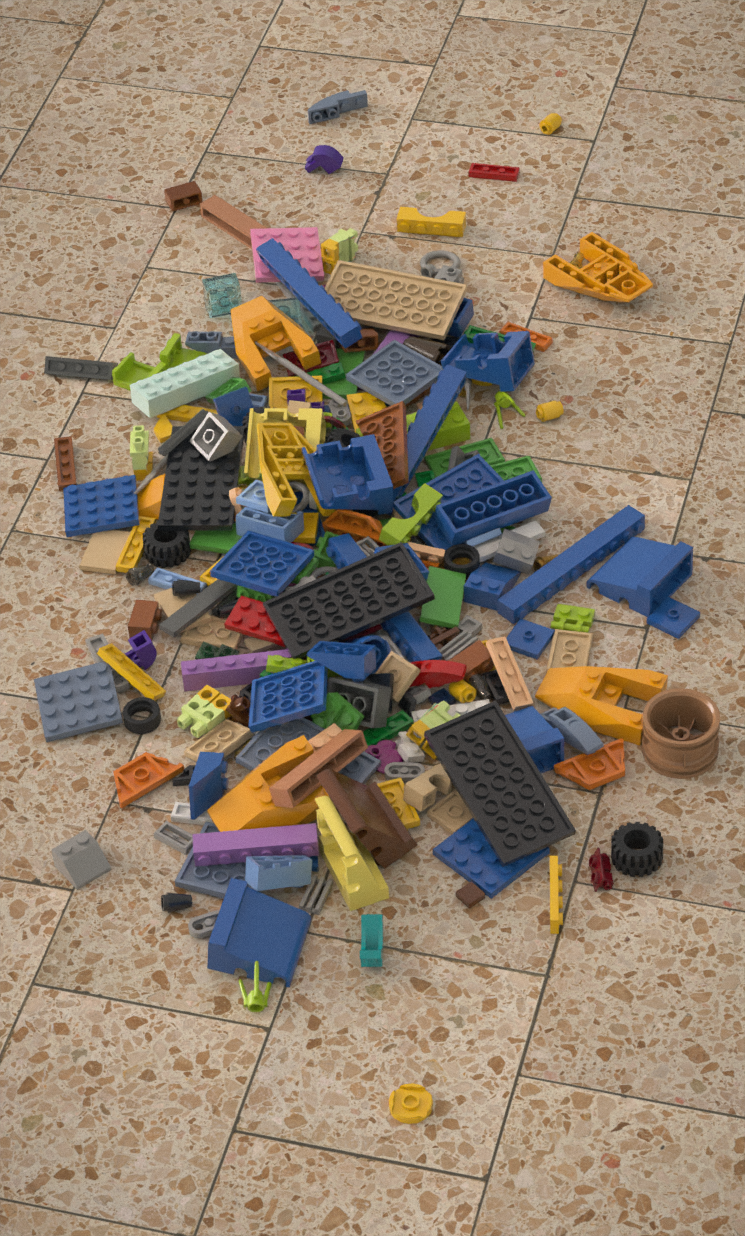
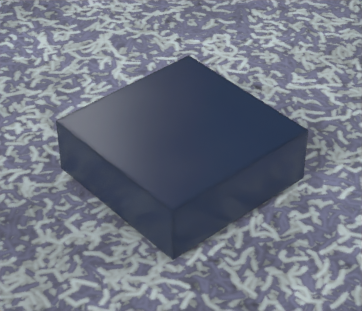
[428,688,456,705]

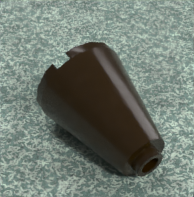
[403,337,452,366]

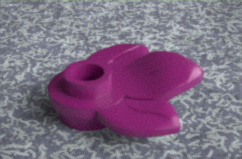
[365,740,404,774]

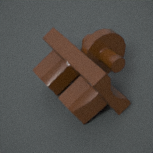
[428,625,460,650]
[226,694,250,728]

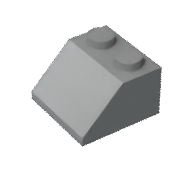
[190,412,243,461]
[493,528,540,574]
[52,830,111,890]

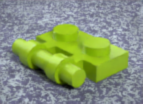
[550,604,595,633]

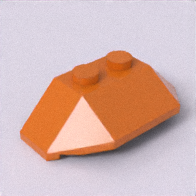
[322,509,387,548]

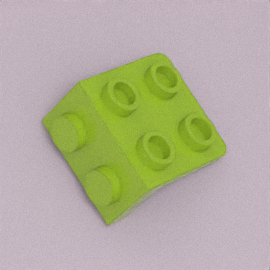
[159,333,207,369]

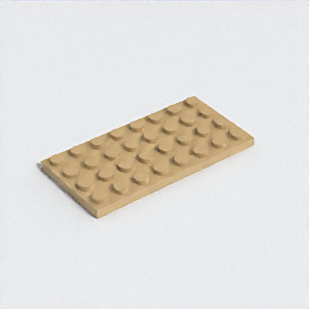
[325,260,468,340]

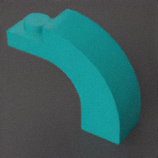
[360,914,384,967]

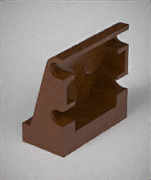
[316,769,418,869]

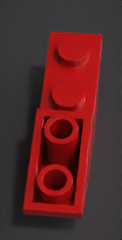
[410,660,467,689]

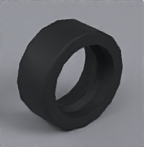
[444,544,480,578]
[123,697,161,734]

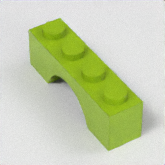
[379,483,443,546]

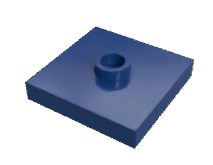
[213,387,254,426]
[647,597,700,639]
[506,618,555,660]

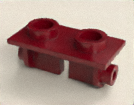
[589,847,614,892]

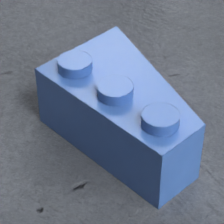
[236,507,304,543]
[245,855,312,891]

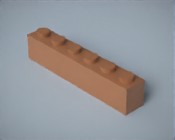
[200,195,267,249]
[269,729,368,808]

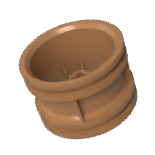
[642,688,720,779]

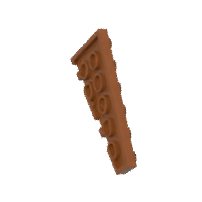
[355,401,409,489]

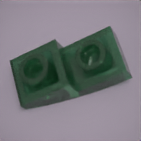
[195,641,240,660]

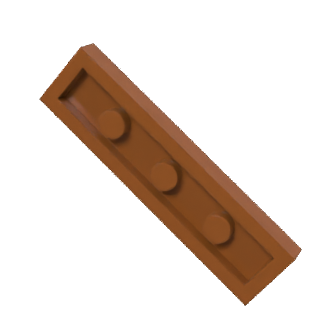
[54,436,77,491]

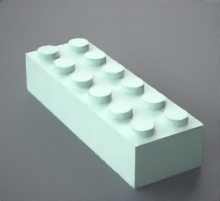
[130,349,240,418]

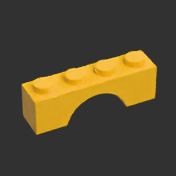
[396,207,466,237]

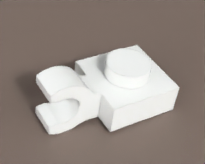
[395,731,425,763]

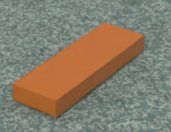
[499,322,553,352]

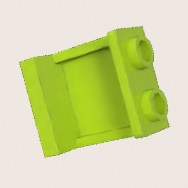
[112,352,167,391]

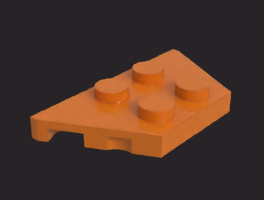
[554,738,625,790]
[113,752,185,808]

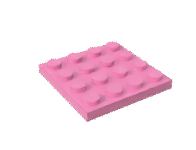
[250,227,324,283]

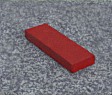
[468,163,520,182]

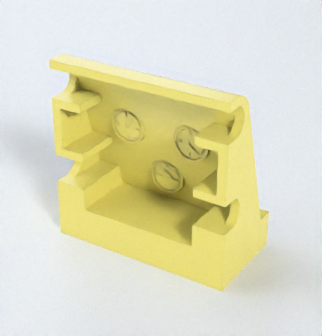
[244,408,327,489]
[315,796,389,911]

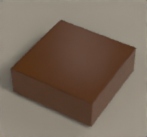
[456,881,485,909]

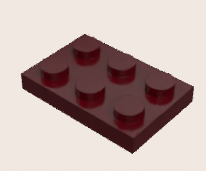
[283,340,339,377]

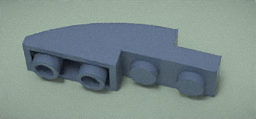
[308,90,368,124]
[185,331,238,359]
[541,707,604,755]

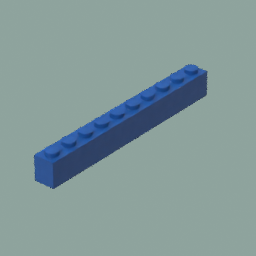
[256,238,363,349]
[386,365,467,516]
[497,505,645,624]
[326,533,442,663]

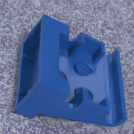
[441,331,535,392]
[302,434,393,515]
[586,537,693,617]
[505,706,564,773]
[207,878,311,988]

